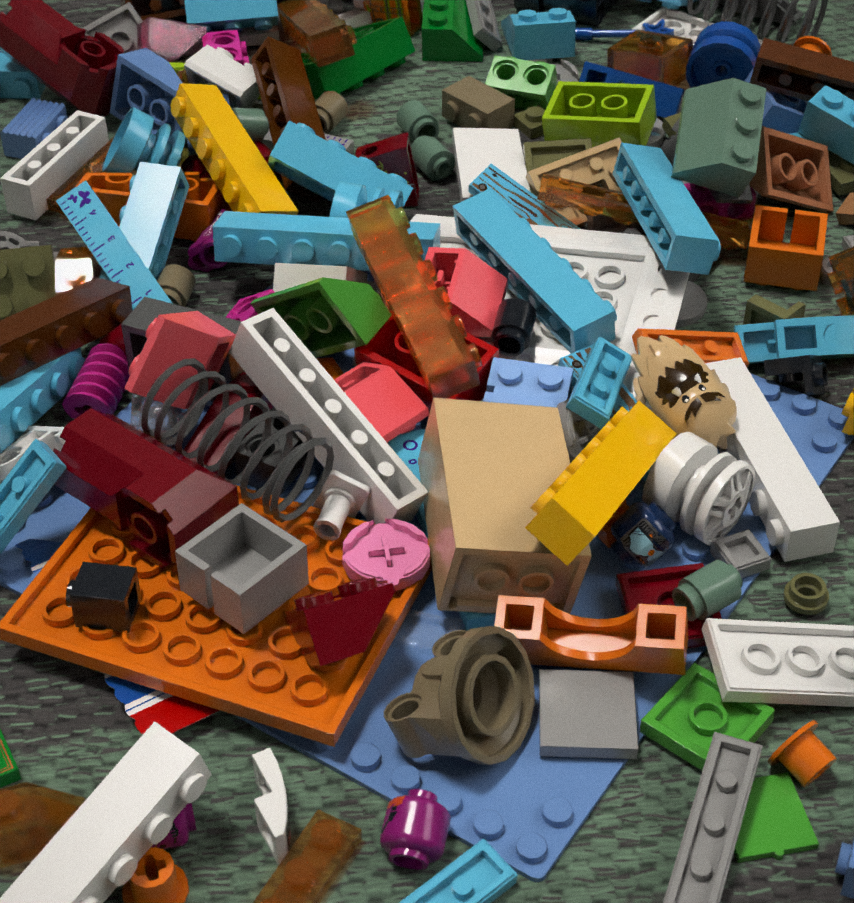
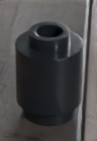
[491,298,536,357]

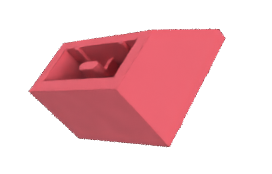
[413,247,508,337]
[124,311,236,410]
[334,362,430,443]

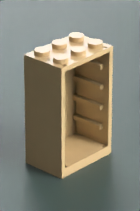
[418,398,592,614]

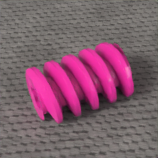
[62,343,130,419]

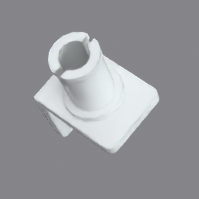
[313,470,370,540]

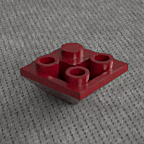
[283,577,395,667]

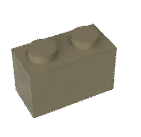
[442,76,515,129]

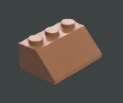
[749,126,833,213]

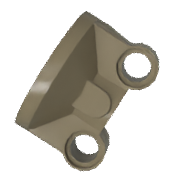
[383,626,535,765]

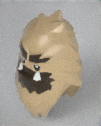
[631,335,737,450]

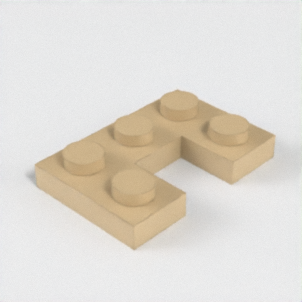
[526,137,623,228]

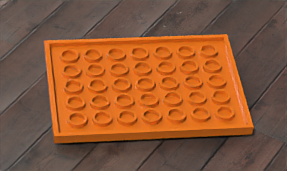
[0,485,432,747]

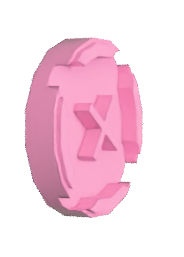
[342,519,430,591]

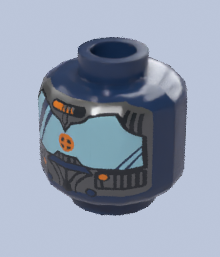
[611,501,677,566]

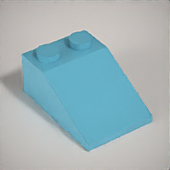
[501,8,576,60]

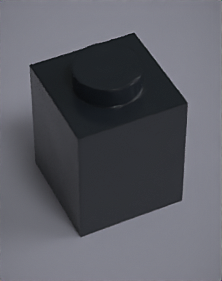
[66,562,142,633]

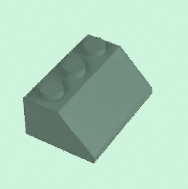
[671,78,766,198]

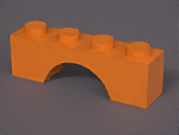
[494,595,688,675]

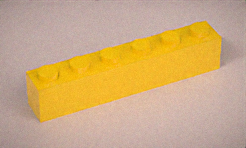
[171,83,299,215]
[525,400,677,566]

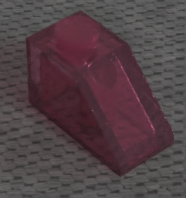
[137,17,207,62]

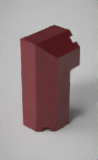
[0,0,124,117]
[53,408,239,568]

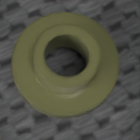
[783,573,829,615]

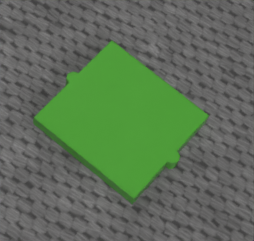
[734,772,819,863]

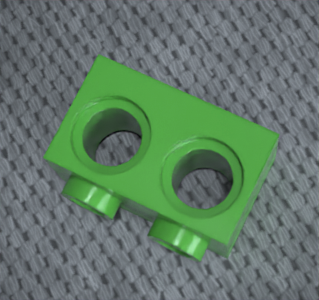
[485,55,558,110]

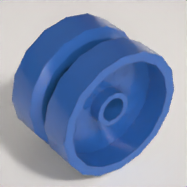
[686,21,761,88]

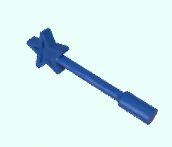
[575,19,674,48]

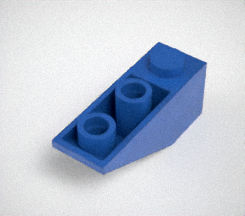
[579,61,685,118]

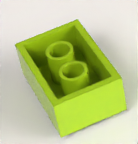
[542,81,657,148]

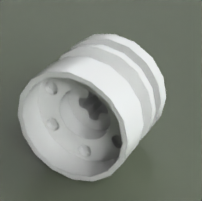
[642,432,756,546]

